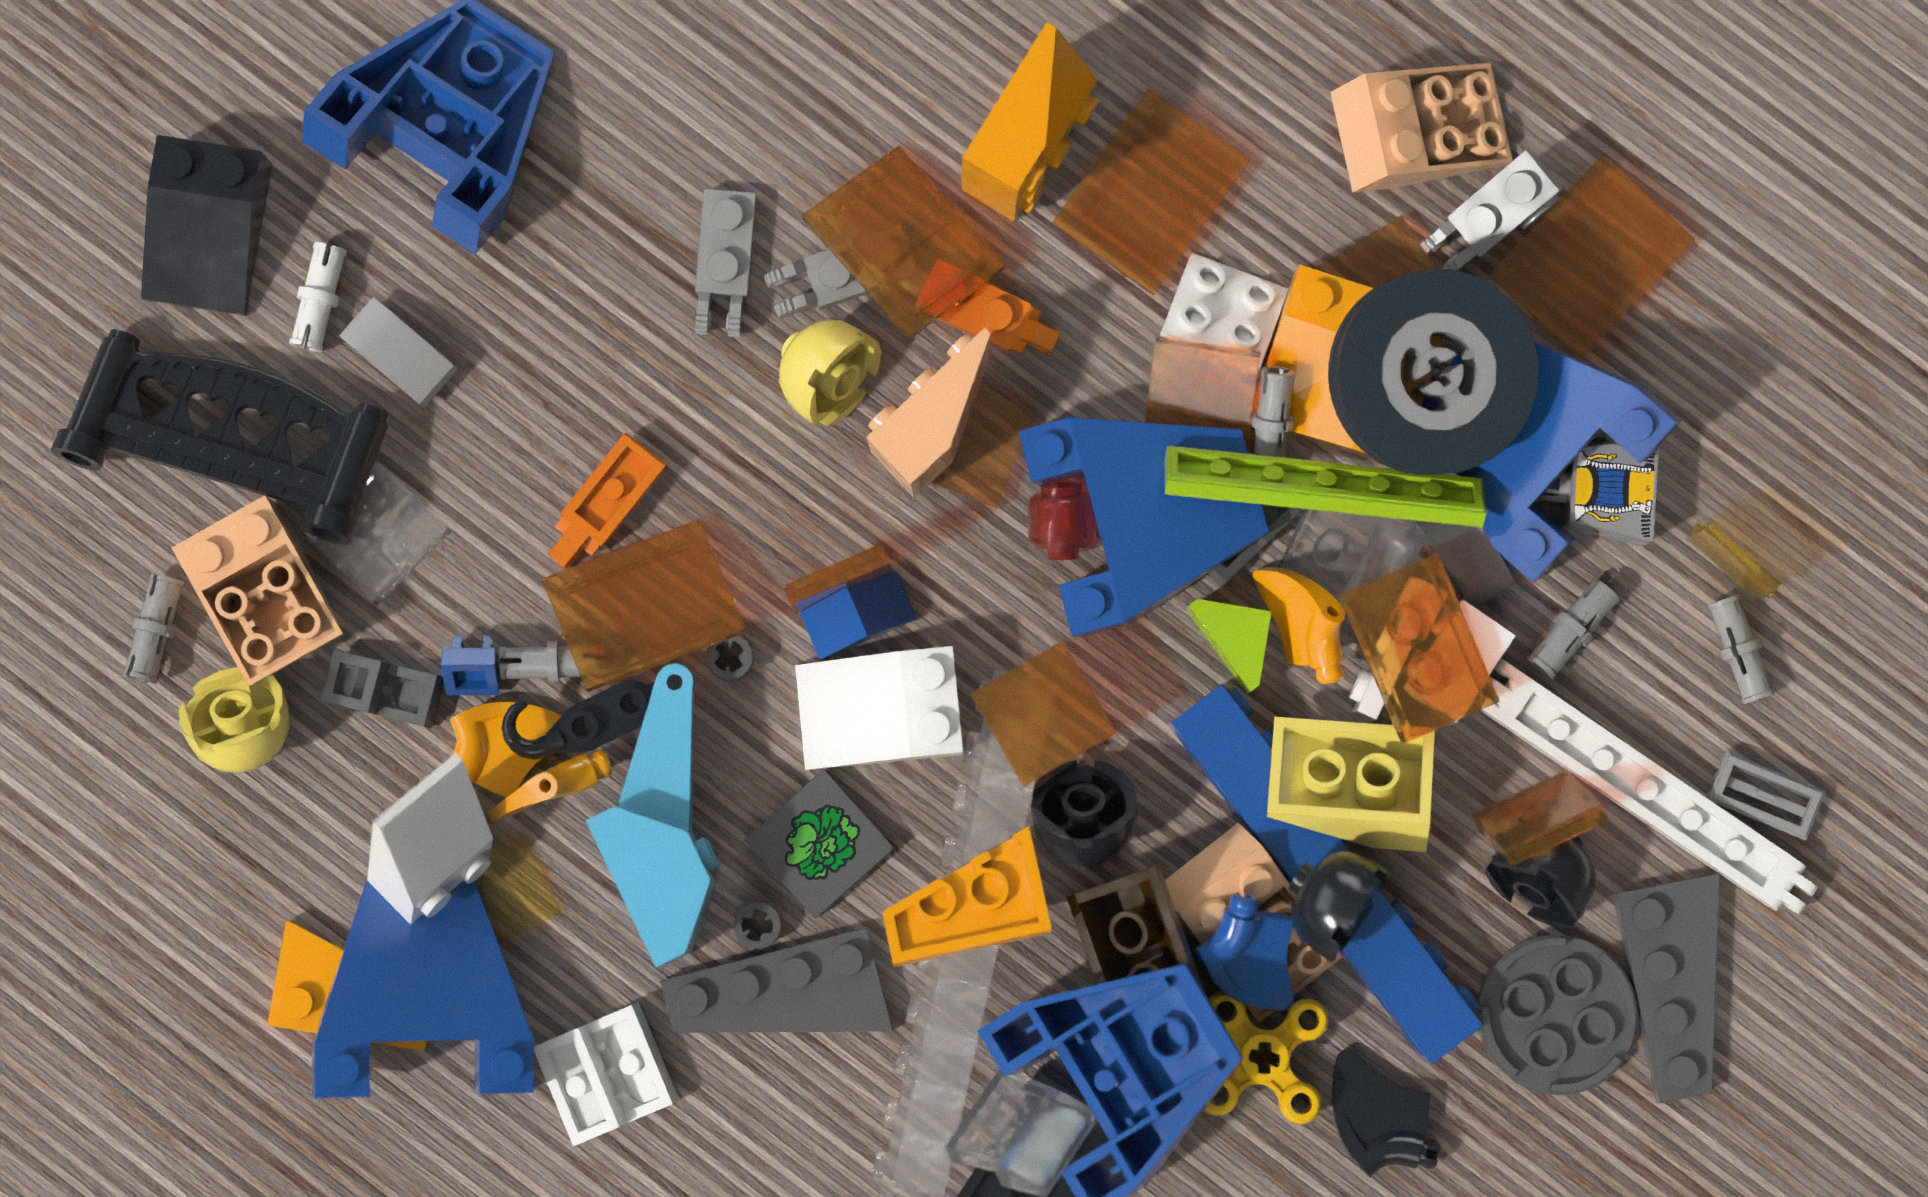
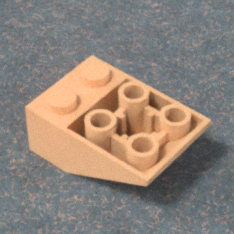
[1330,63,1513,192]
[866,328,992,498]
[172,495,343,687]
[1165,823,1342,1023]

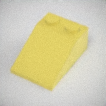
[1267,717,1435,852]

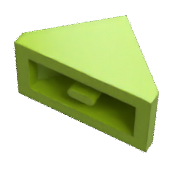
[1186,599,1272,694]

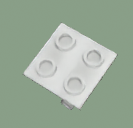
[1160,252,1288,373]

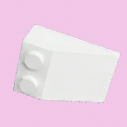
[795,646,963,770]
[367,753,493,925]

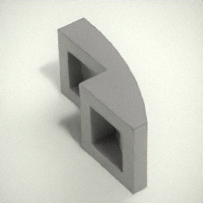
[339,297,458,408]

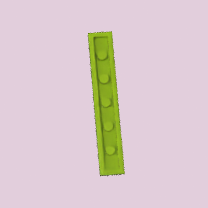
[1164,446,1487,527]

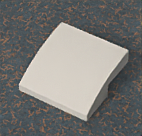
[534,1002,680,1146]

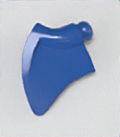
[1195,892,1294,1010]

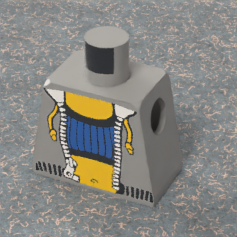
[1538,444,1659,546]

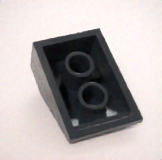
[141,135,273,316]

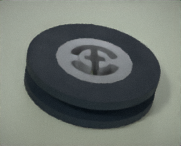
[1328,269,1539,475]

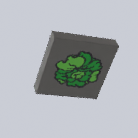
[745,769,894,919]

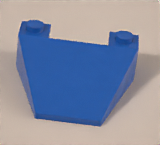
[302,0,555,255]
[1421,340,1683,582]
[1018,417,1270,638]
[312,880,534,1098]
[977,964,1244,1197]

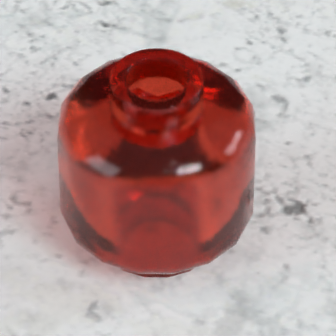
[1027,481,1097,560]

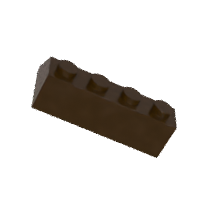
[1066,864,1206,995]

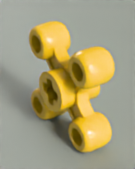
[1204,990,1329,1124]

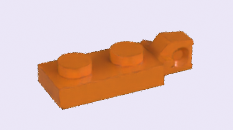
[915,259,1061,357]
[548,432,668,571]

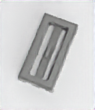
[1706,751,1825,841]

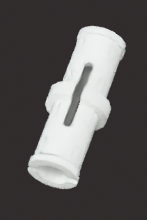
[289,242,347,352]

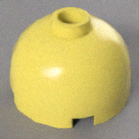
[779,319,882,426]
[179,667,290,773]

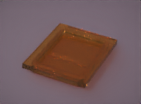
[1052,89,1250,296]
[802,145,1006,339]
[1488,155,1695,360]
[542,520,746,693]

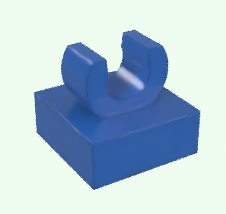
[441,635,501,695]

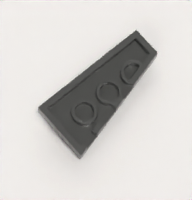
[1613,873,1720,1103]
[660,928,893,1033]

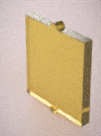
[1686,522,1782,599]
[475,835,561,945]

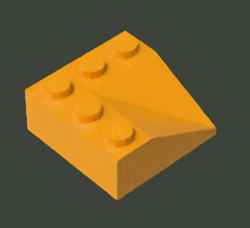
[961,22,1100,222]
[1247,265,1443,462]

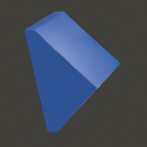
[800,572,917,661]

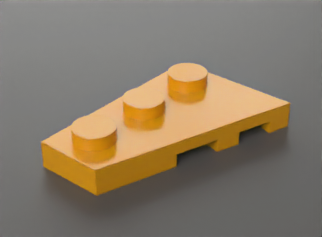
[882,826,1052,967]
[267,920,429,1052]

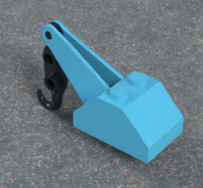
[501,664,721,967]

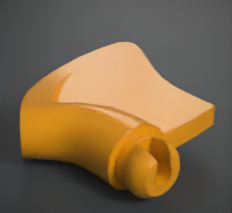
[1252,567,1346,685]
[449,702,562,798]
[488,750,612,823]

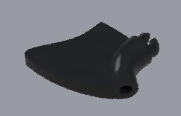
[1332,1050,1441,1178]

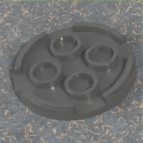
[1476,935,1638,1095]

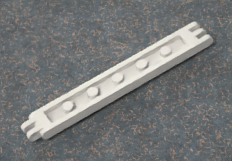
[1470,659,1818,914]

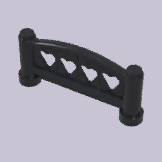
[51,329,388,545]

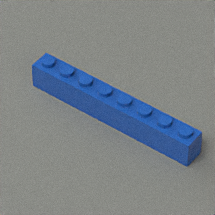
[1168,684,1483,1064]

